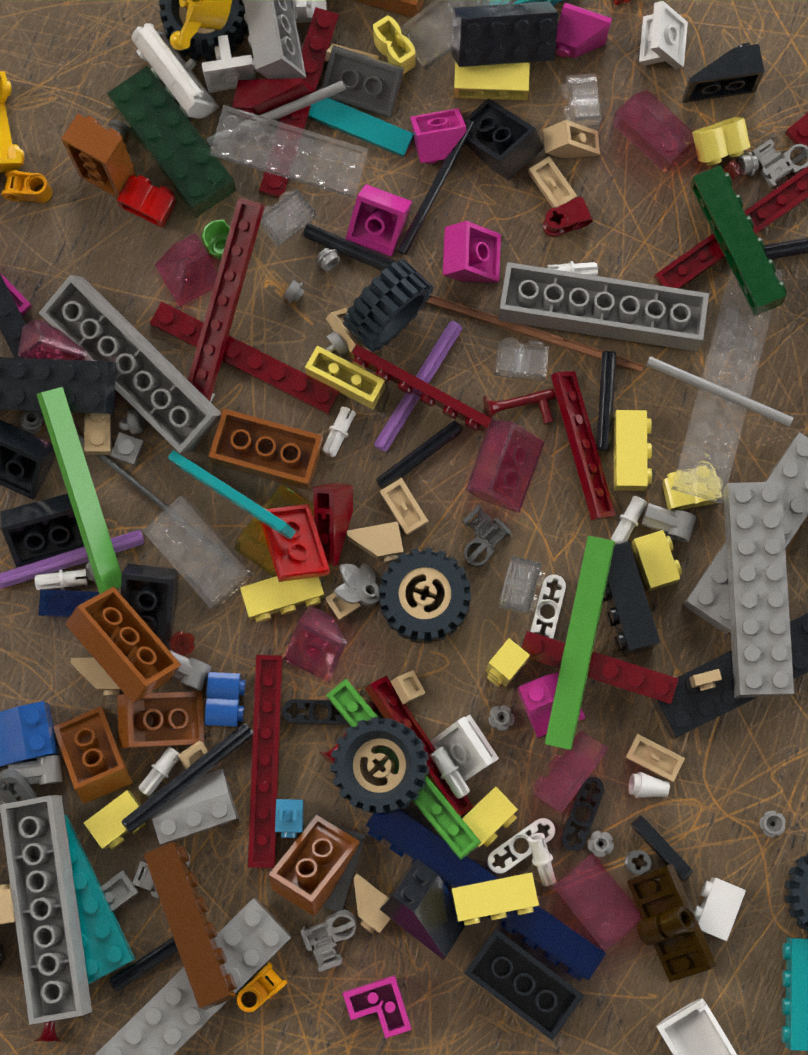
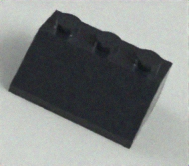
[0,420,55,500]
[1,493,85,568]

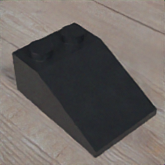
[682,43,765,103]
[464,98,544,181]
[121,563,179,651]
[379,859,466,960]

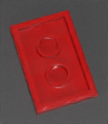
[260,504,330,582]

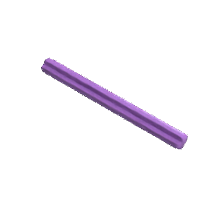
[374,321,462,452]
[0,530,144,589]

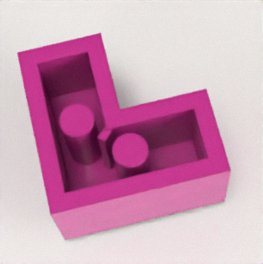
[343,974,412,1038]

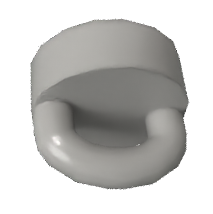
[325,331,348,357]
[119,409,145,435]

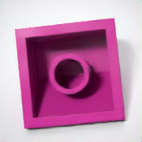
[345,184,412,257]
[443,221,501,283]

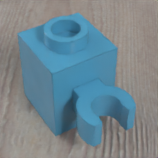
[275,799,304,838]

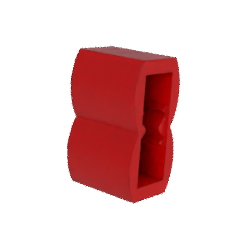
[117,175,177,228]

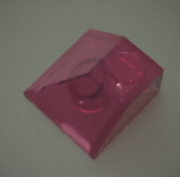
[155,233,217,308]
[18,320,87,360]
[283,605,347,682]

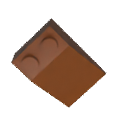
[117,691,204,748]
[53,706,133,804]
[269,815,360,916]

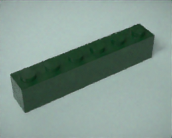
[690,165,787,316]

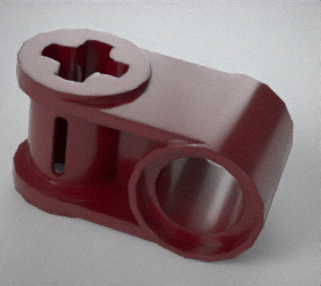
[542,197,593,237]

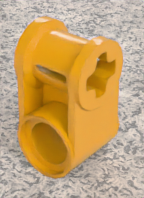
[1,170,53,203]
[237,962,288,1012]

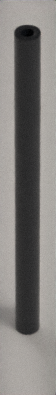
[397,119,475,255]

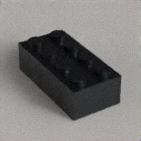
[452,1,558,67]
[603,541,660,657]
[463,928,584,1041]

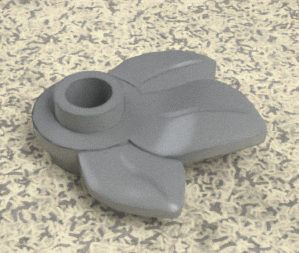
[334,563,379,606]

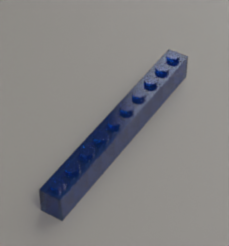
[365,809,606,981]

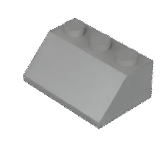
[148,769,239,845]

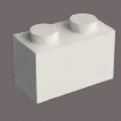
[694,877,746,941]

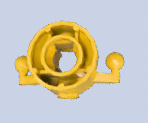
[170,0,232,51]

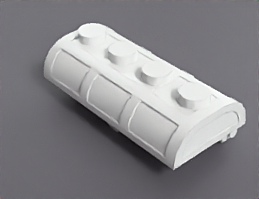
[131,23,219,119]
[656,998,737,1055]

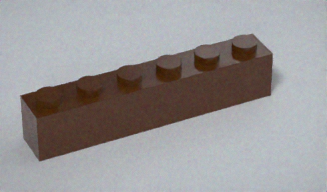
[143,842,237,1010]

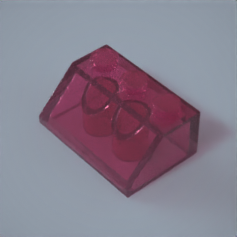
[612,89,695,173]
[465,420,545,513]
[532,731,609,815]
[551,853,642,952]

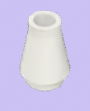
[628,772,670,798]

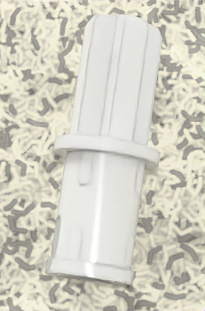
[547,261,598,276]
[322,407,356,457]
[611,496,648,544]
[35,569,88,590]
[139,746,179,796]
[429,746,470,799]
[528,833,556,886]

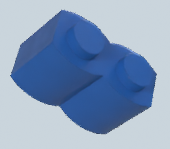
[205,672,246,727]

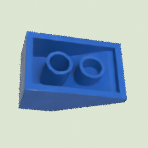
[0,701,59,768]

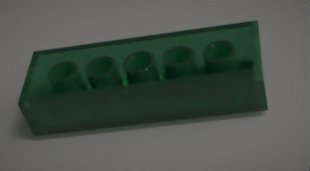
[107,66,236,218]

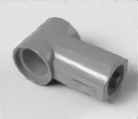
[641,503,697,543]
[170,651,212,691]
[8,755,63,786]

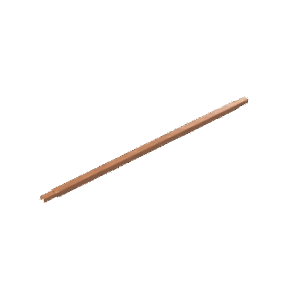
[426,294,644,372]

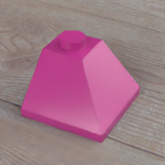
[555,3,612,58]
[410,108,467,164]
[517,671,585,738]

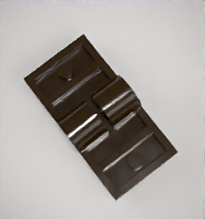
[627,863,717,982]

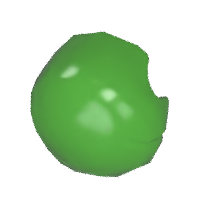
[202,220,230,261]

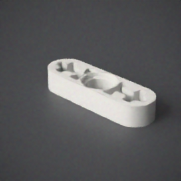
[530,575,566,639]
[487,818,555,873]

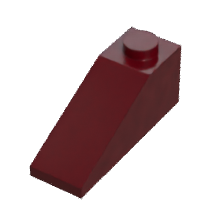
[232,78,314,120]
[313,483,353,566]

